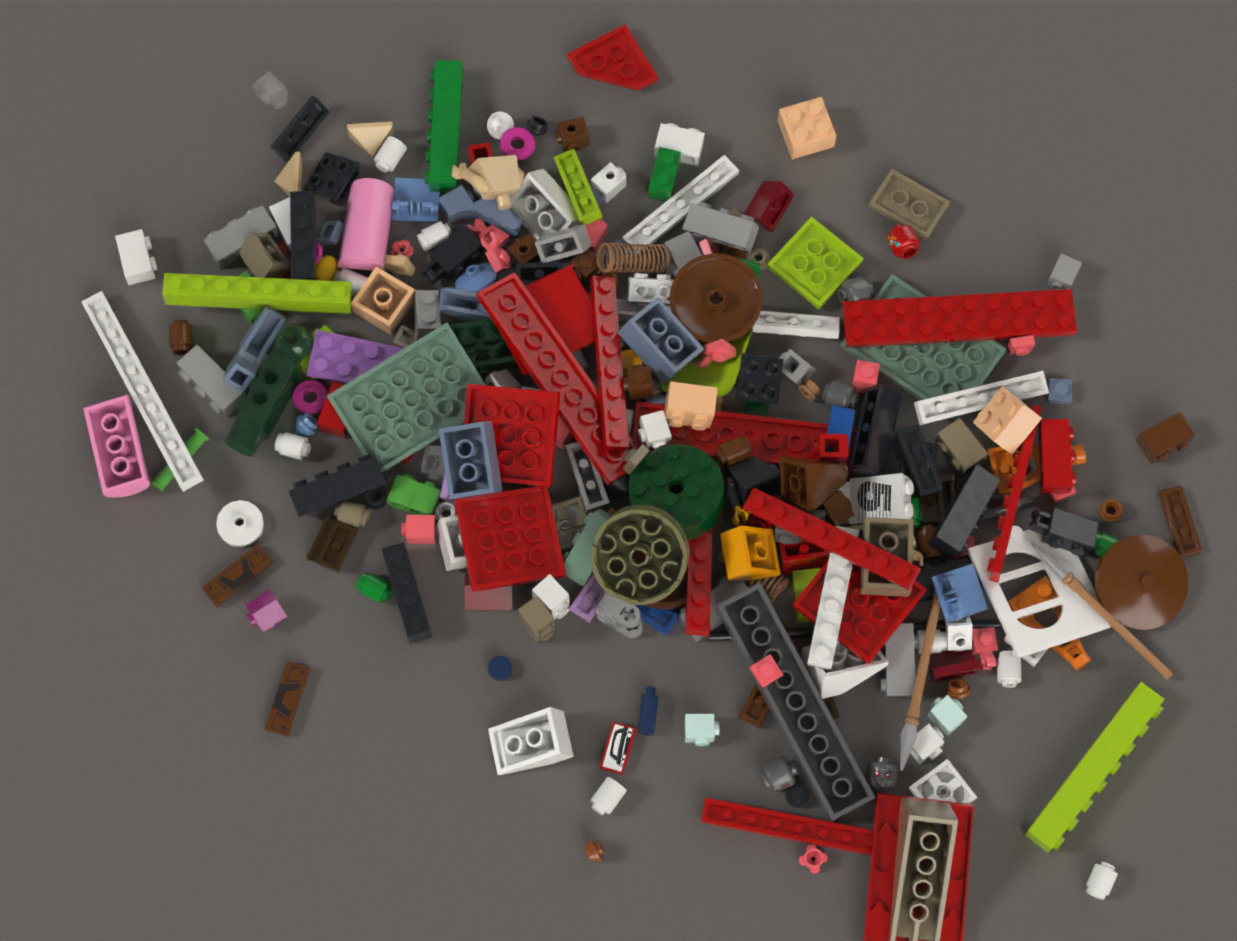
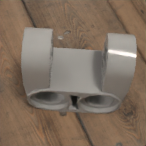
[595,592,643,638]

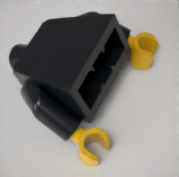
[724,457,782,526]

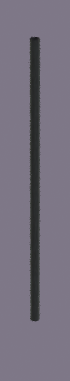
[709,619,1003,641]

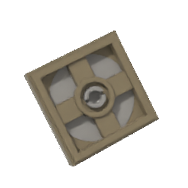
[552,496,587,552]

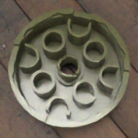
[591,505,690,605]

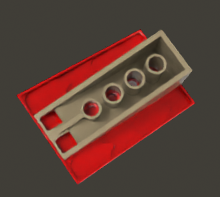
[863,793,974,941]

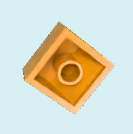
[720,525,781,581]

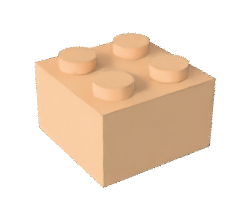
[777,97,836,160]
[351,267,415,336]
[664,381,717,430]
[973,386,1042,455]

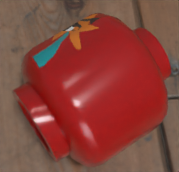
[886,224,920,259]

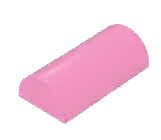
[338,178,394,271]
[83,395,150,498]

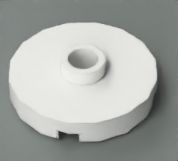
[216,500,264,548]

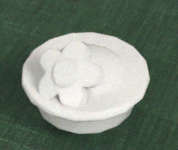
[487,112,514,139]

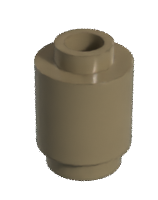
[334,499,371,528]

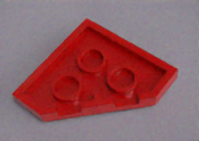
[567,24,658,91]

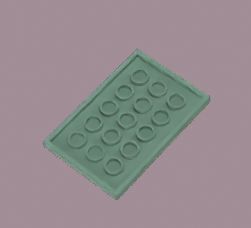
[840,274,1007,422]
[327,323,485,470]

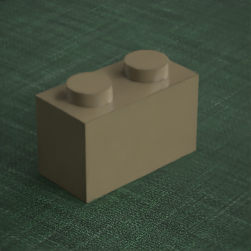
[238,232,291,279]
[935,418,988,476]
[518,596,555,643]

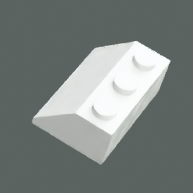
[509,169,581,240]

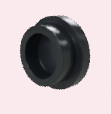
[526,116,548,136]
[364,487,387,510]
[785,783,810,808]

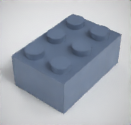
[618,297,704,385]
[439,421,503,499]

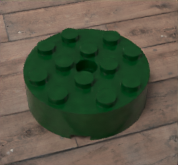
[629,445,725,540]

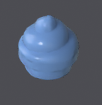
[295,413,318,436]

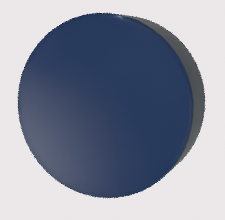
[488,656,512,681]

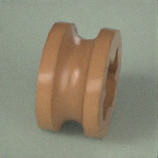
[798,379,821,402]

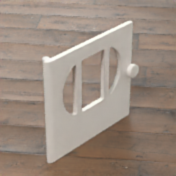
[967,526,1111,658]

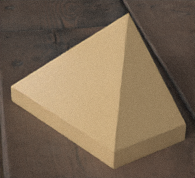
[347,122,394,157]
[274,152,302,197]

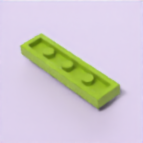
[553,149,603,225]

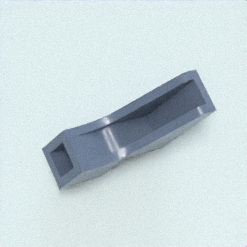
[438,185,522,238]
[439,288,492,324]
[223,305,286,392]

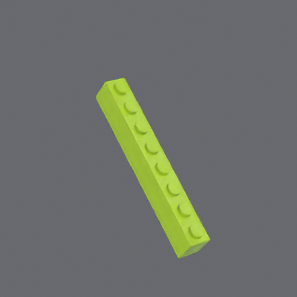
[162,273,353,314]
[1025,682,1165,853]

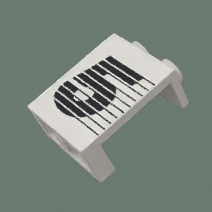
[849,473,914,526]

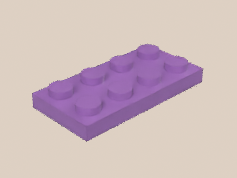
[307,330,404,384]

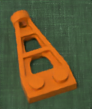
[987,445,1086,496]
[1008,576,1092,671]

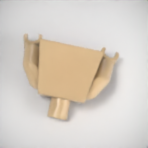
[451,155,525,210]

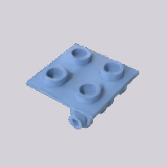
[392,178,440,222]
[931,564,988,623]

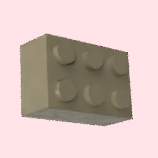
[861,517,914,597]

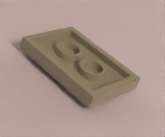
[868,169,950,241]

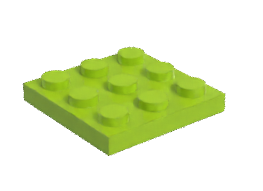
[767,216,864,310]

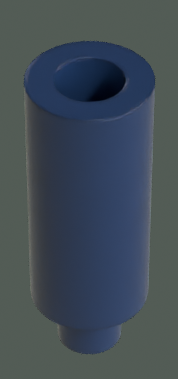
[637,686,659,736]

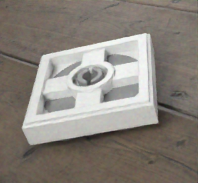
[909,759,977,804]

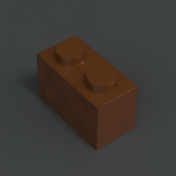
[1136,412,1195,463]

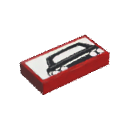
[600,722,636,776]

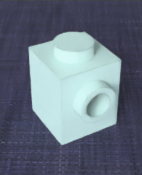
[928,695,967,736]
[685,714,719,746]

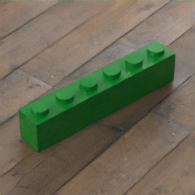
[425,60,463,193]

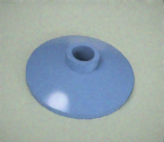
[455,263,499,293]

